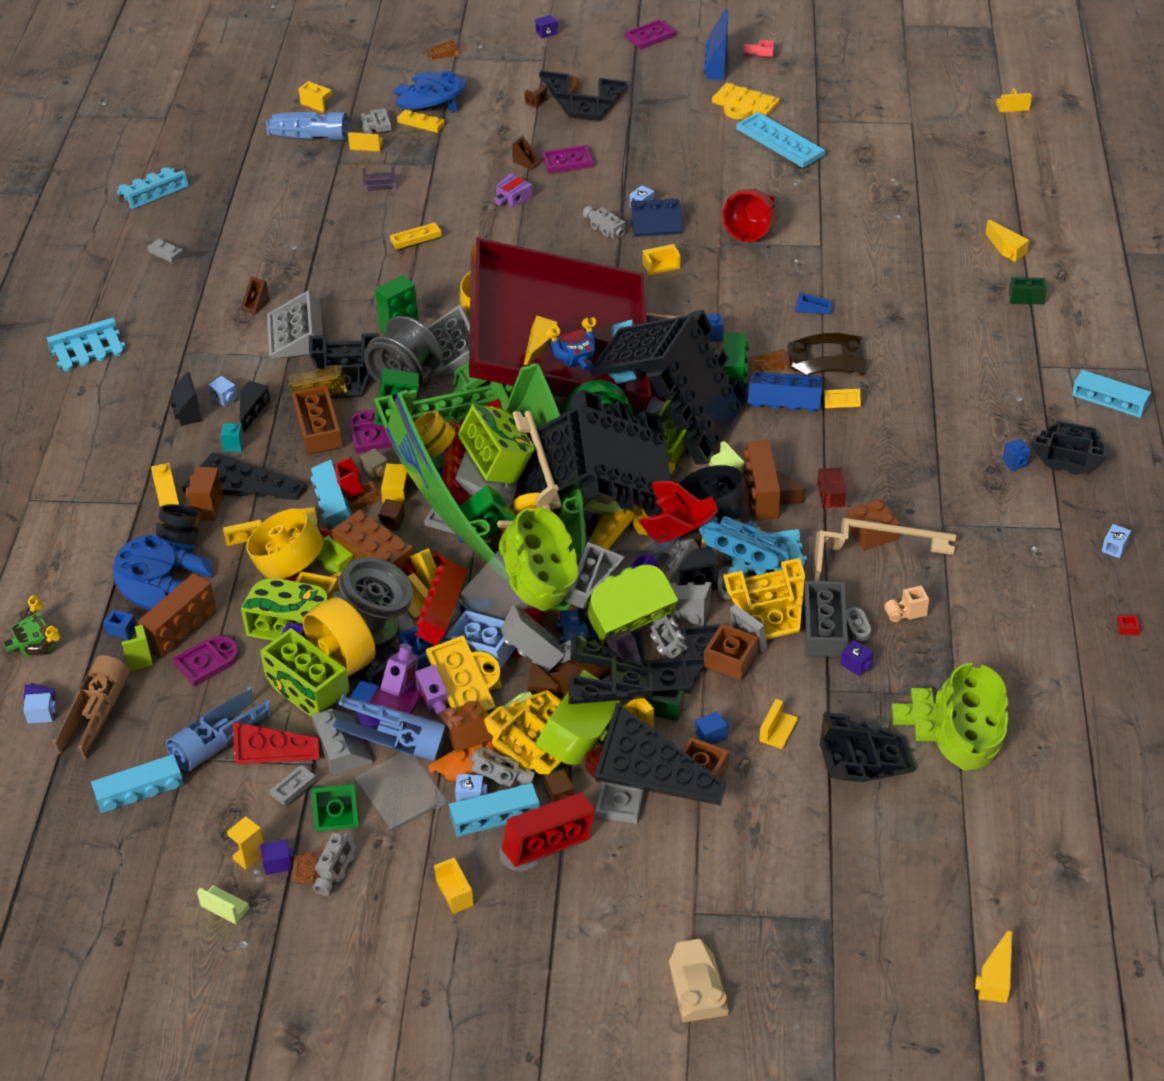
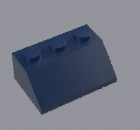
[631,198,682,237]

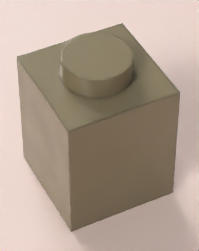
[359,448,388,481]

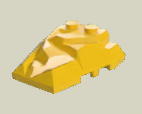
[723,558,805,640]
[484,690,561,774]

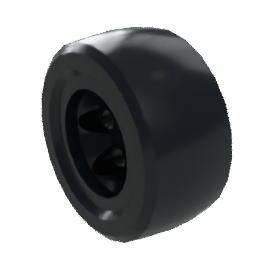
[679,465,750,524]

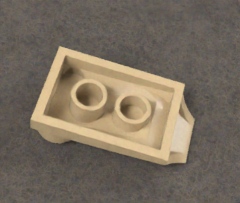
[669,939,728,1023]

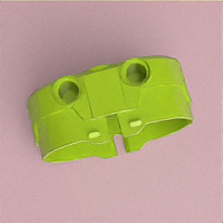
[499,507,578,611]
[935,663,1008,771]

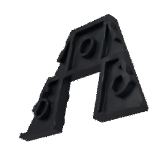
[539,70,629,121]
[605,625,720,696]
[568,632,653,704]

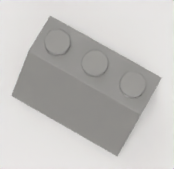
[501,604,564,672]
[312,709,373,776]

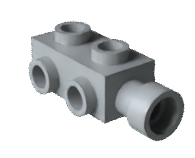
[582,206,625,239]
[650,615,688,659]
[470,746,535,787]
[313,832,356,896]

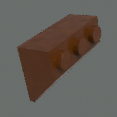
[546,646,610,696]

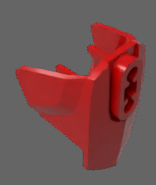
[639,481,718,544]

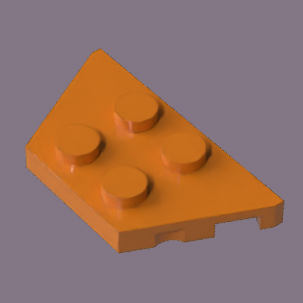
[428,740,502,781]

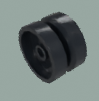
[155,504,202,544]

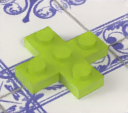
[891,688,937,741]

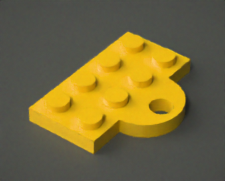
[712,83,780,119]
[426,635,500,712]

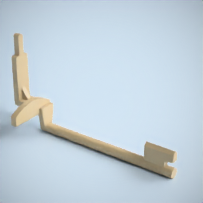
[497,411,562,528]
[813,518,956,581]

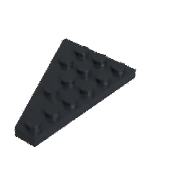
[594,703,726,806]

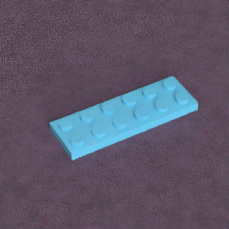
[736,112,825,168]

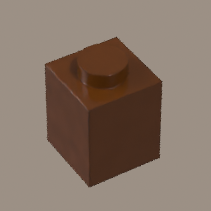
[378,499,405,531]
[544,770,574,802]

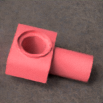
[743,40,774,58]

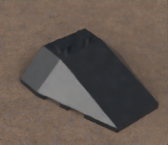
[309,333,379,398]
[1031,421,1108,474]
[820,712,916,782]

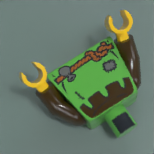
[3,595,60,657]

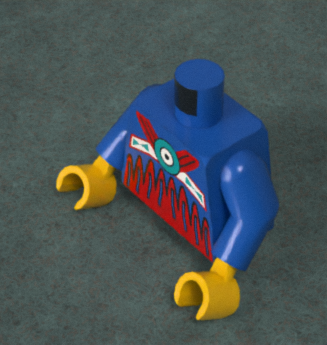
[546,317,596,371]

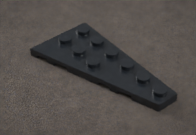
[182,452,307,500]

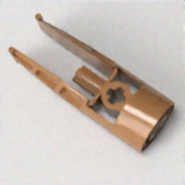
[53,655,130,760]

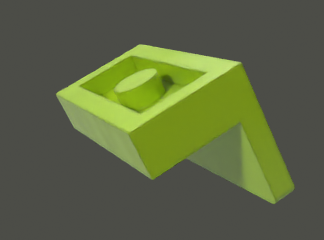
[122,625,153,671]

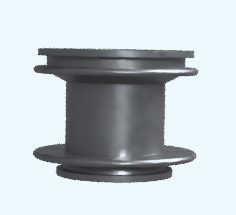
[364,316,443,389]
[330,557,413,645]

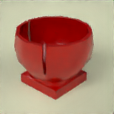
[722,188,776,242]

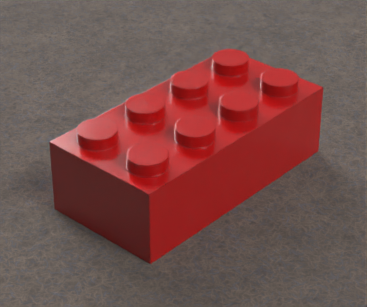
[502,792,596,867]

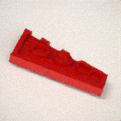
[233,722,320,764]

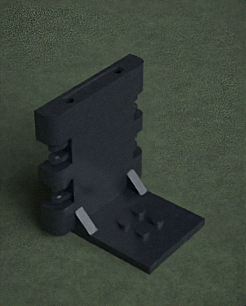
[589,310,748,464]
[518,389,671,517]

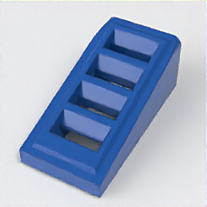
[795,292,832,314]

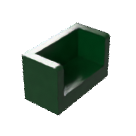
[1009,277,1047,305]
[645,690,684,721]

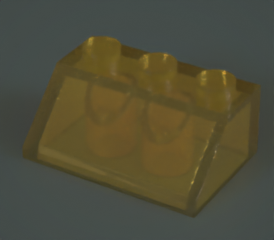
[288,365,347,395]

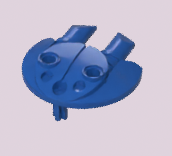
[393,71,467,112]
[113,534,212,610]

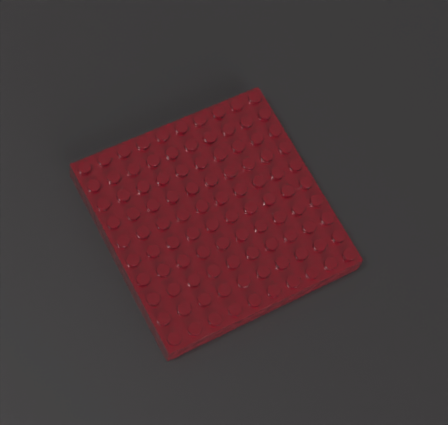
[469,237,651,412]

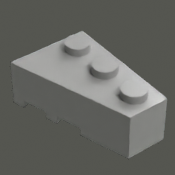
[564,542,625,609]
[667,582,711,626]

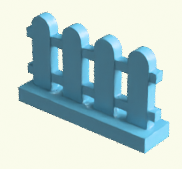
[117,167,189,209]
[47,318,125,372]
[723,529,807,578]

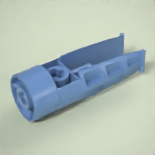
[266,112,349,141]
[166,686,271,772]
[331,694,446,762]

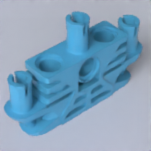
[698,515,790,570]

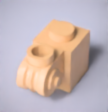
[884,585,929,622]

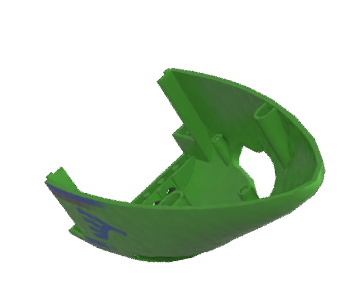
[373,363,586,611]

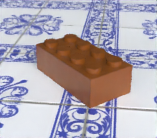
[291,385,342,454]
[743,440,780,520]
[332,510,414,571]
[138,573,216,658]

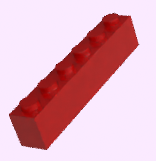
[415,559,468,646]

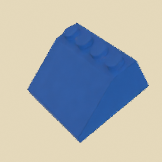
[704,9,728,80]
[748,371,823,412]

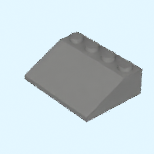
[267,290,323,359]
[427,304,470,377]
[455,450,519,507]

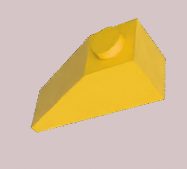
[986,219,1029,262]
[524,315,557,365]
[151,463,179,507]
[975,931,1012,1003]

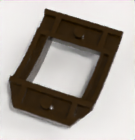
[787,333,866,376]

